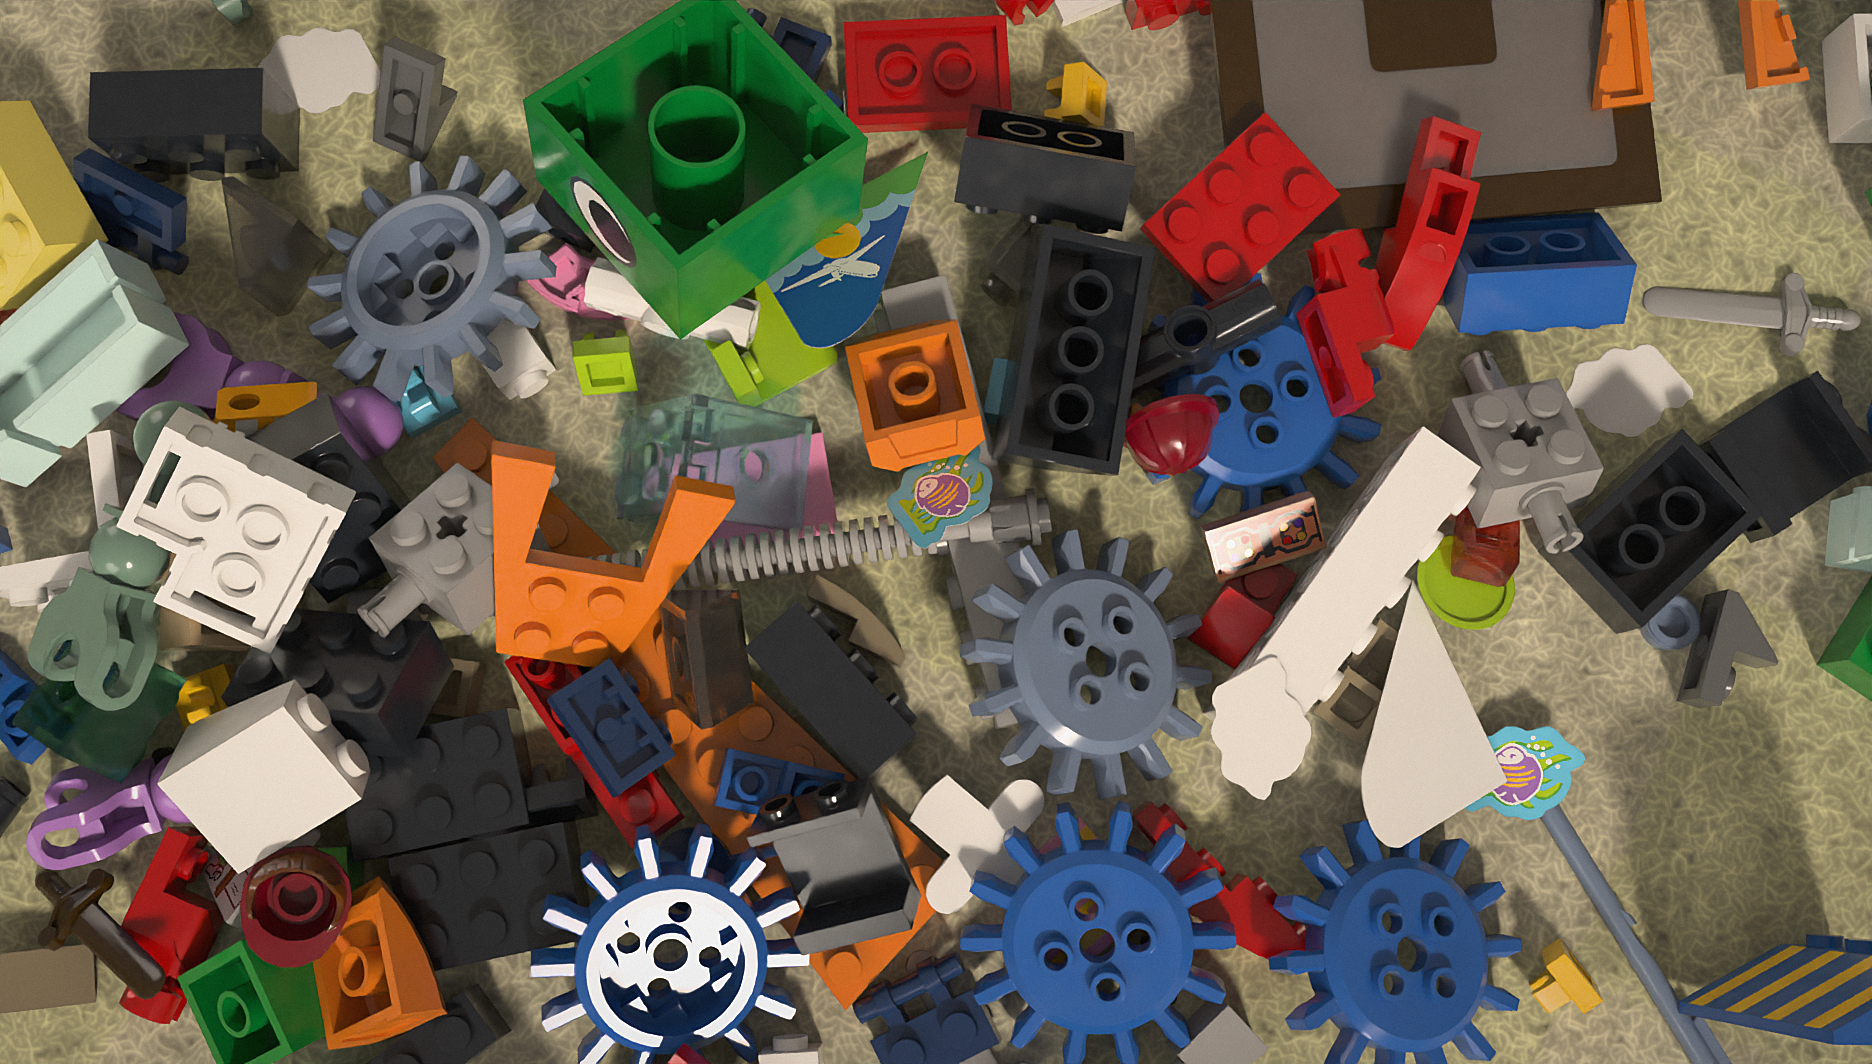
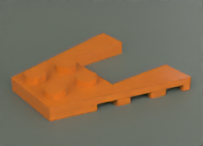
[1592,0,1810,111]
[491,440,736,667]

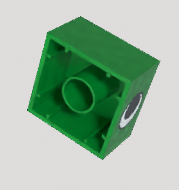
[523,0,868,340]

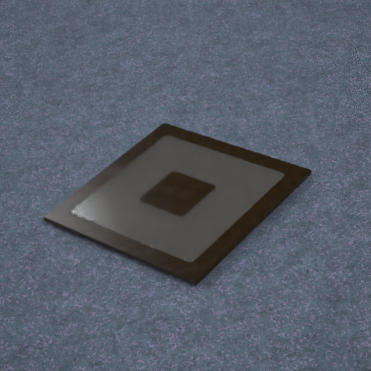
[1208,0,1662,236]

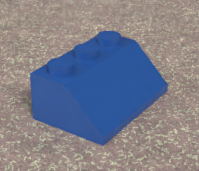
[1443,212,1637,335]

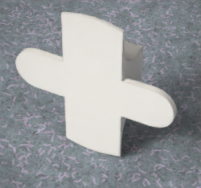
[909,775,1044,914]

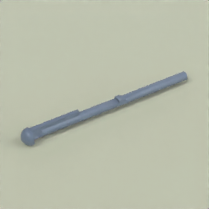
[1540,804,1732,1064]

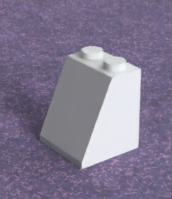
[157,679,371,874]

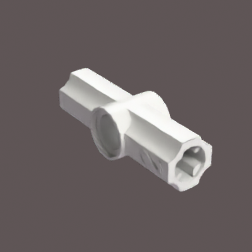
[583,257,761,351]

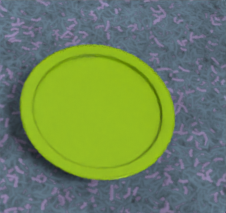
[1417,534,1515,630]

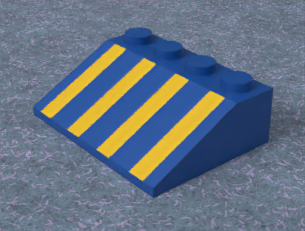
[1678,934,1872,1045]

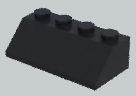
[991,224,1155,476]

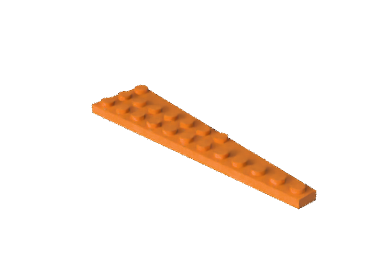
[433,417,943,1011]

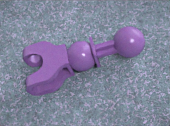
[115,312,403,457]
[26,753,192,870]

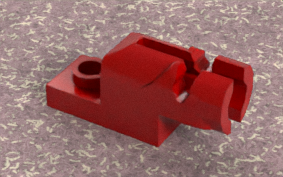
[1296,228,1394,418]
[119,826,224,1024]

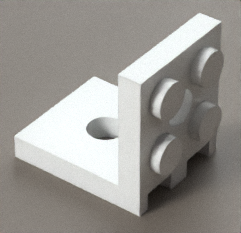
[0,430,161,612]

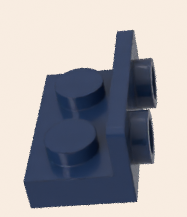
[547,658,676,798]

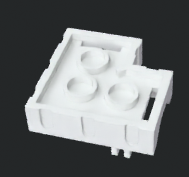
[116,406,356,654]

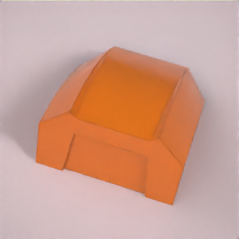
[845,319,985,472]
[312,876,447,1050]

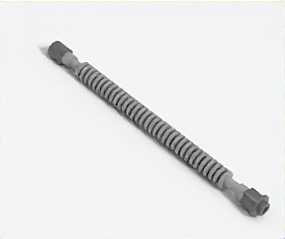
[347,488,1052,620]

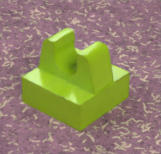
[572,329,639,396]

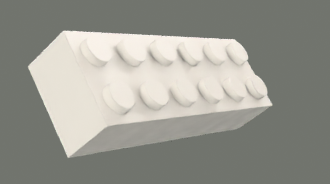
[1203,426,1481,724]

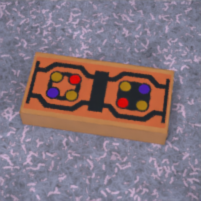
[1200,490,1327,583]

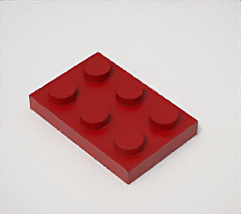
[844,15,1012,133]
[1139,112,1341,303]

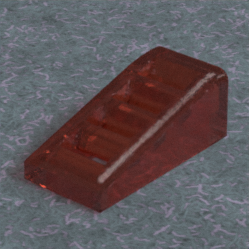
[1450,505,1520,587]

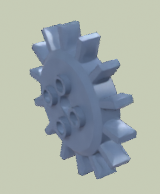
[307,155,557,402]
[960,530,1212,800]

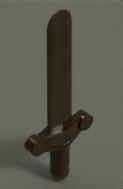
[35,868,166,1000]

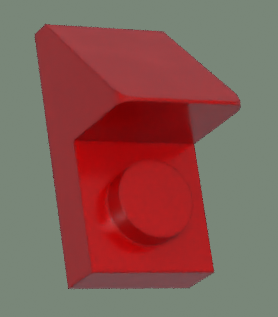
[1187,563,1298,670]

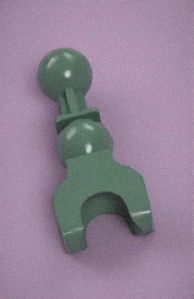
[28,400,212,711]

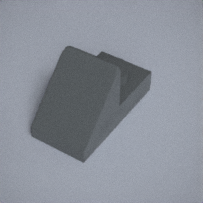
[373,37,458,163]
[1677,589,1779,708]

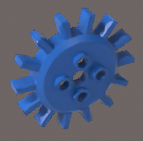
[1146,273,1382,519]
[960,801,1236,1064]
[1269,819,1522,1064]
[531,823,809,1064]

